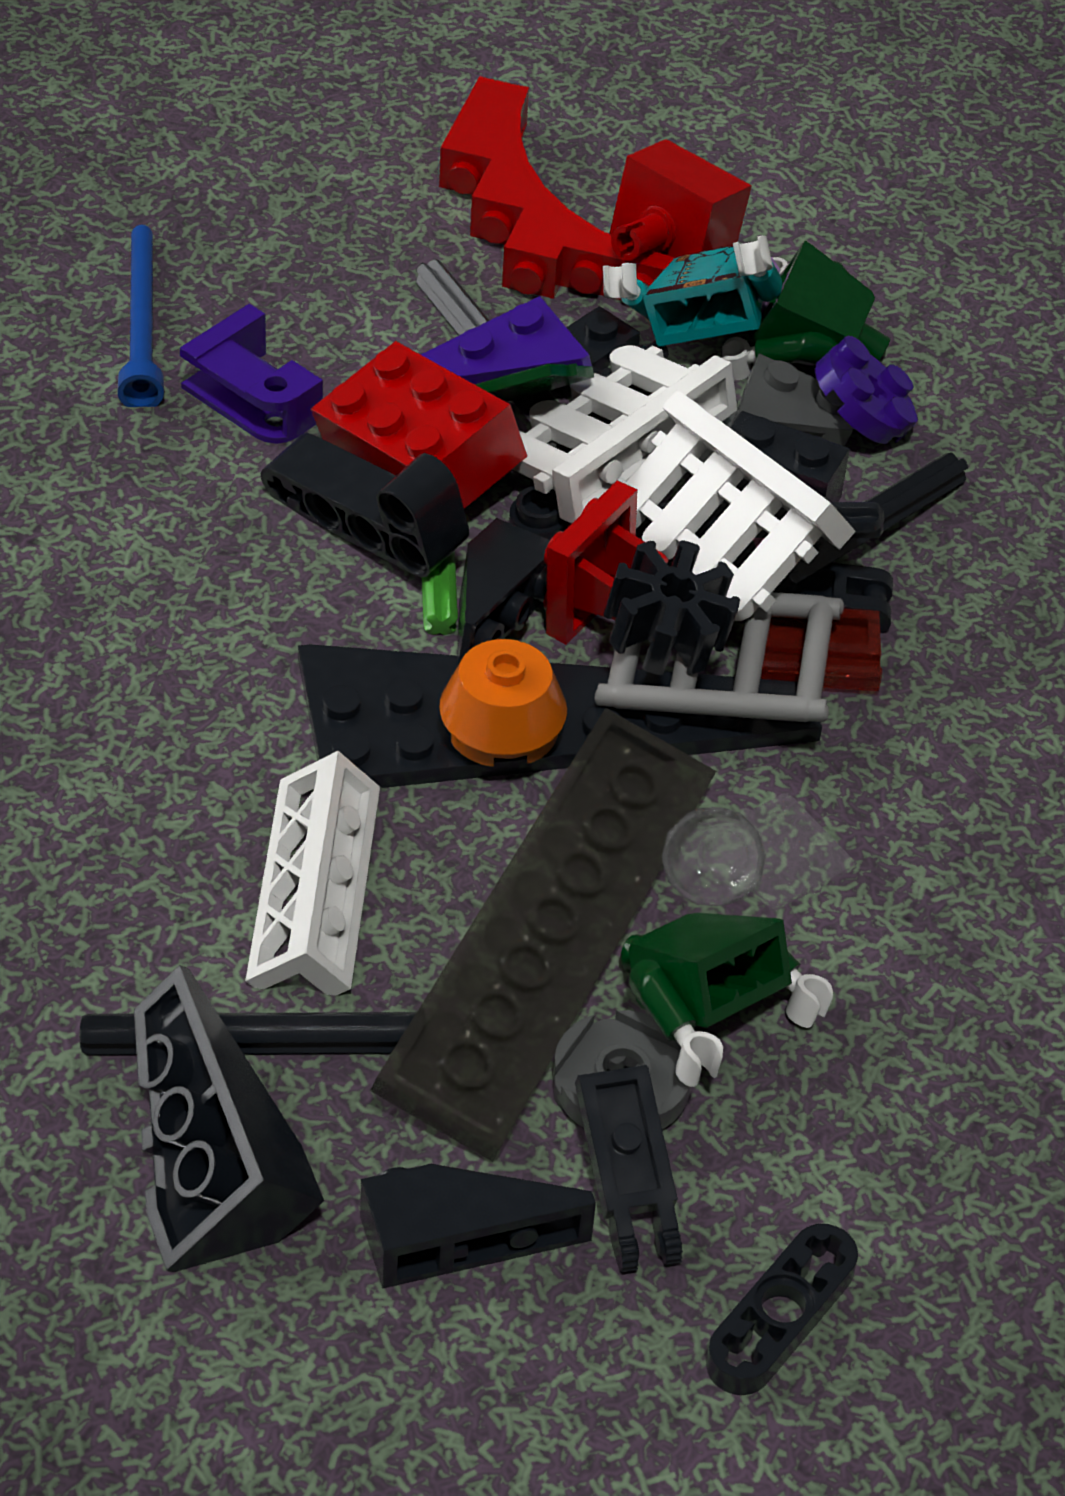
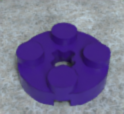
[815,335,918,444]

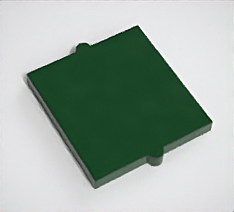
[475,364,594,402]

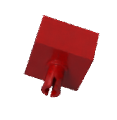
[609,139,752,261]

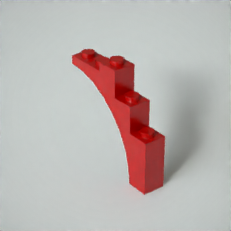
[439,76,675,300]

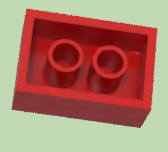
[311,341,527,509]

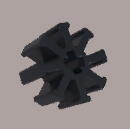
[603,540,740,675]

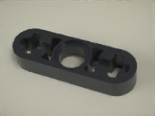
[706,1224,858,1395]

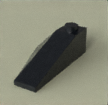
[134,965,324,1272]

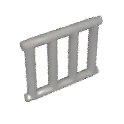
[595,592,844,722]

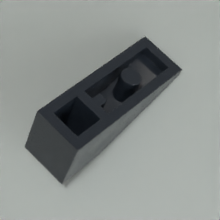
[360,1164,596,1289]

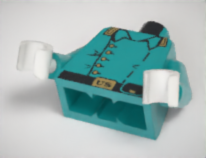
[602,235,782,347]

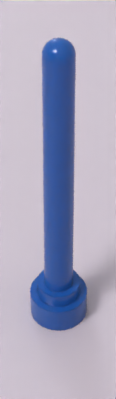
[118,225,164,407]

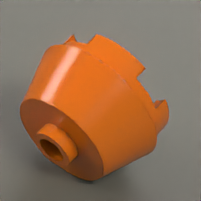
[439,639,567,766]

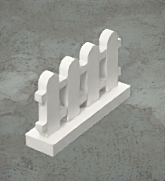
[512,345,737,523]
[616,389,856,621]

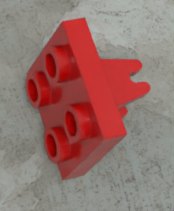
[543,480,668,645]

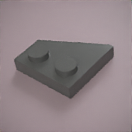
[731,354,854,446]

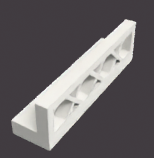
[245,751,380,996]

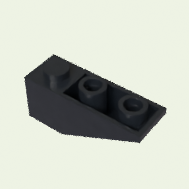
[457,518,550,667]

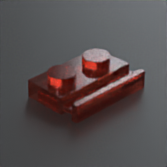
[761,609,882,692]

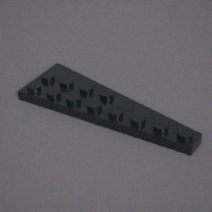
[298,644,822,788]

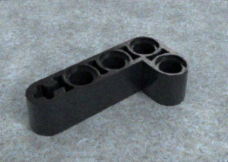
[260,433,469,577]

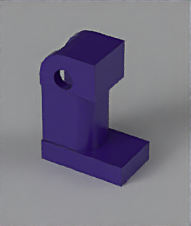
[180,303,323,444]

